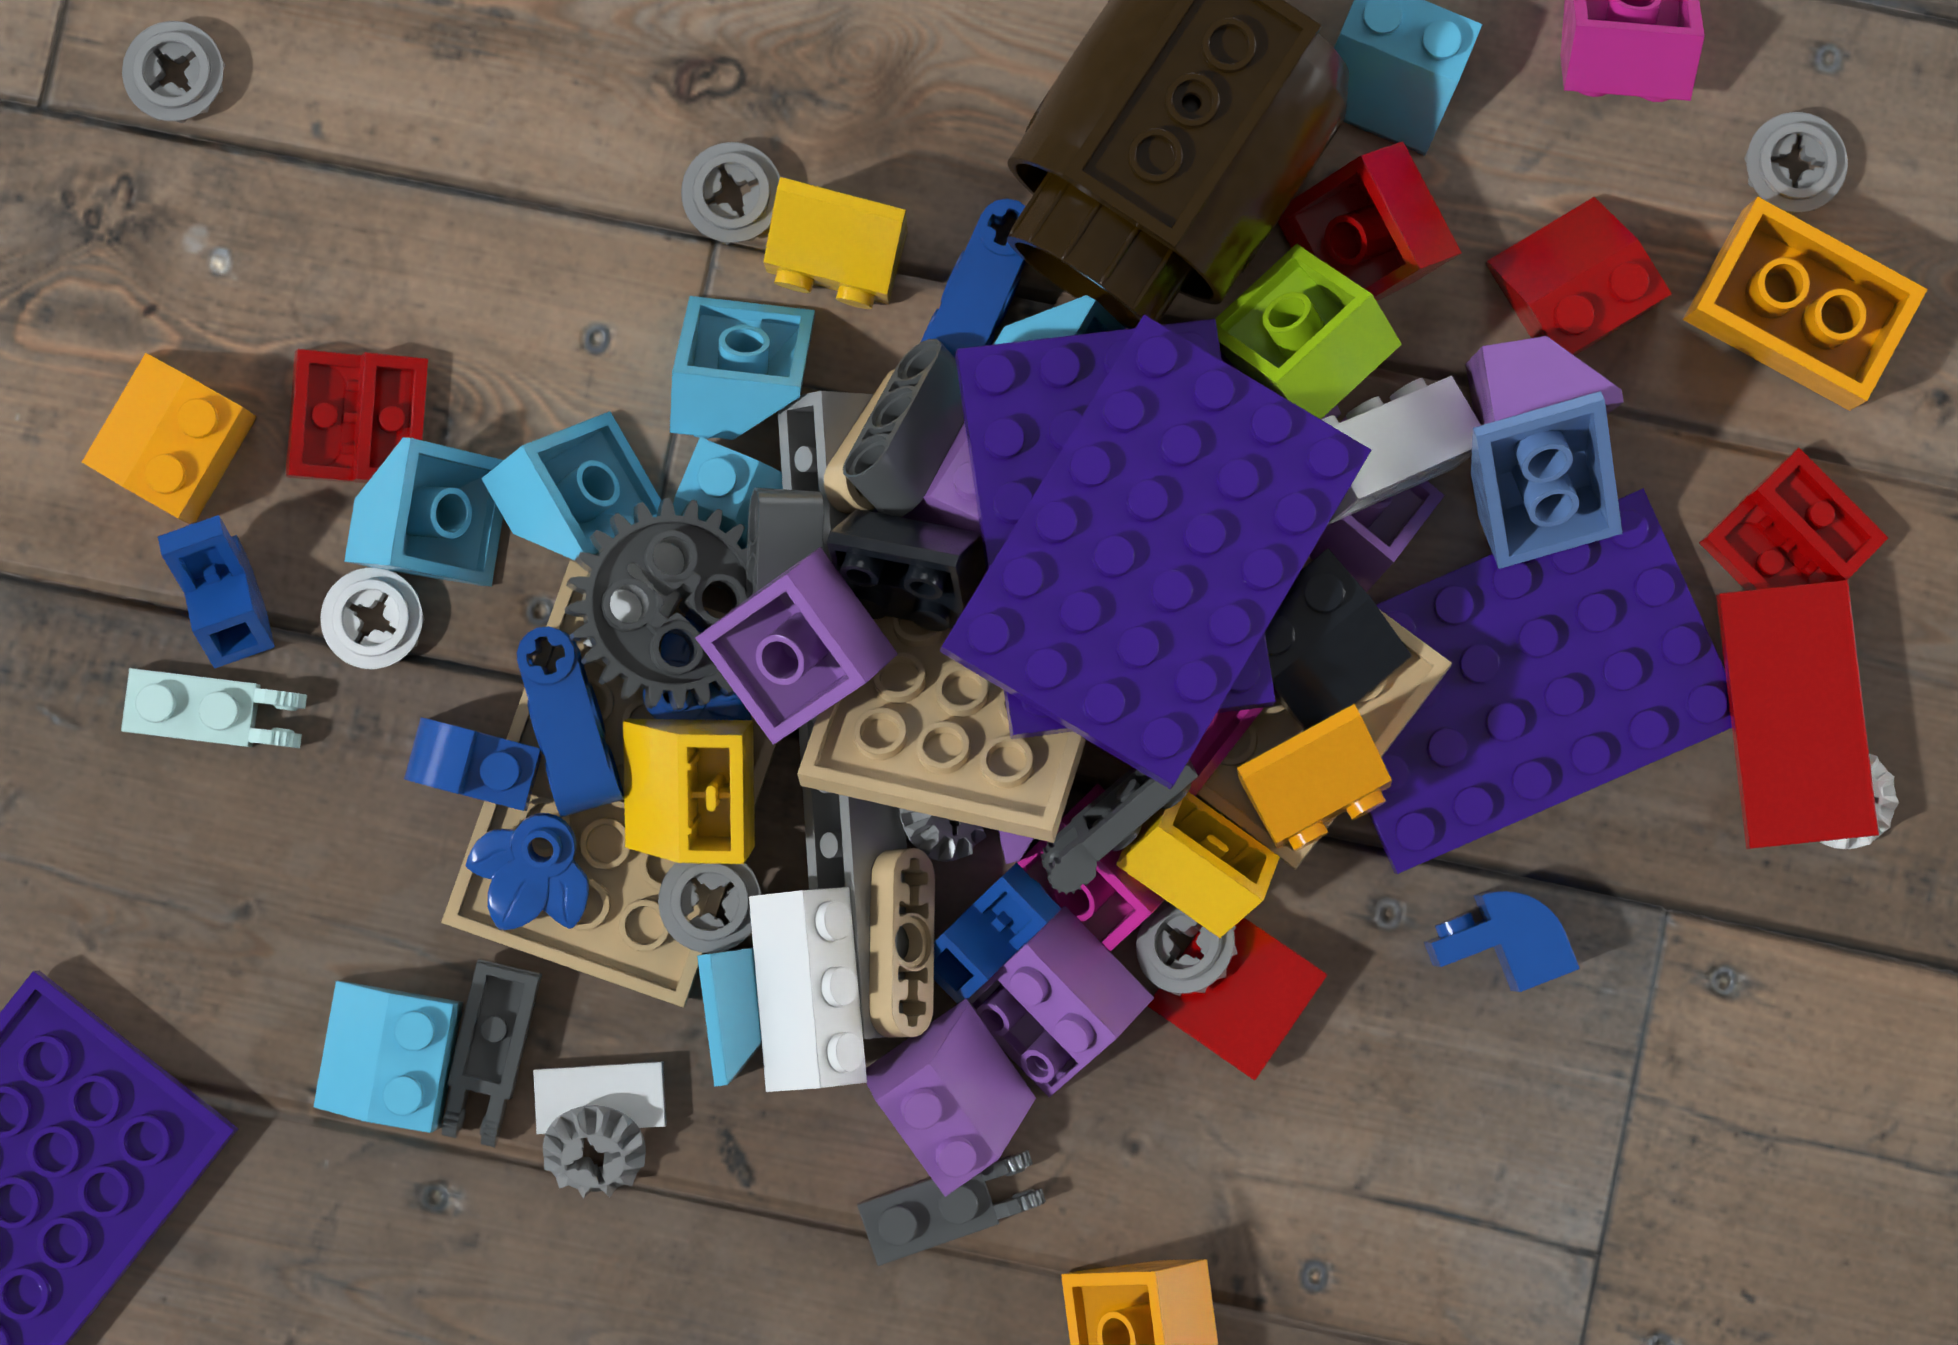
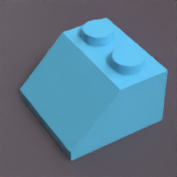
[1334,0,1483,156]
[313,981,463,1133]

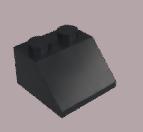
[1265,548,1412,731]

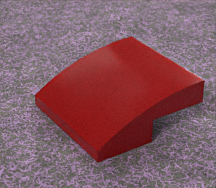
[286,349,428,483]
[1699,447,1888,591]
[1147,918,1328,1081]

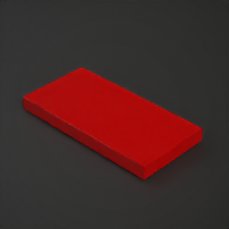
[1716,580,1879,849]

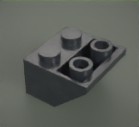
[827,509,986,631]

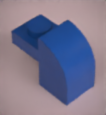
[158,515,275,669]
[404,717,542,811]
[934,862,1061,1004]
[1424,891,1580,992]

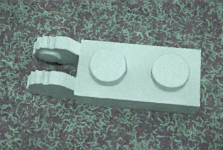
[121,668,307,748]

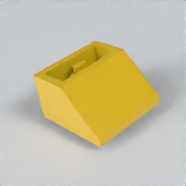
[623,719,755,864]
[1116,792,1280,938]

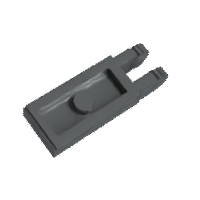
[1041,759,1198,895]
[442,959,543,1148]
[857,1150,1046,1266]

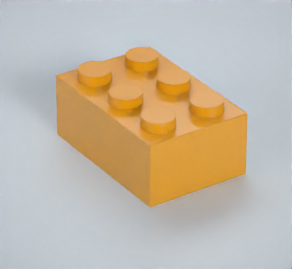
[1682,197,1928,411]

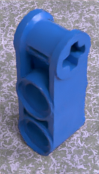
[921,198,1026,358]
[517,626,624,817]

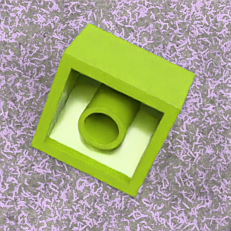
[1215,244,1402,419]

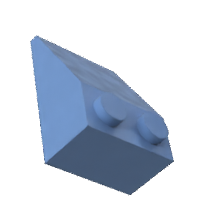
[1471,391,1622,569]

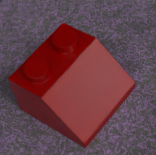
[1278,141,1462,301]
[1485,197,1672,356]

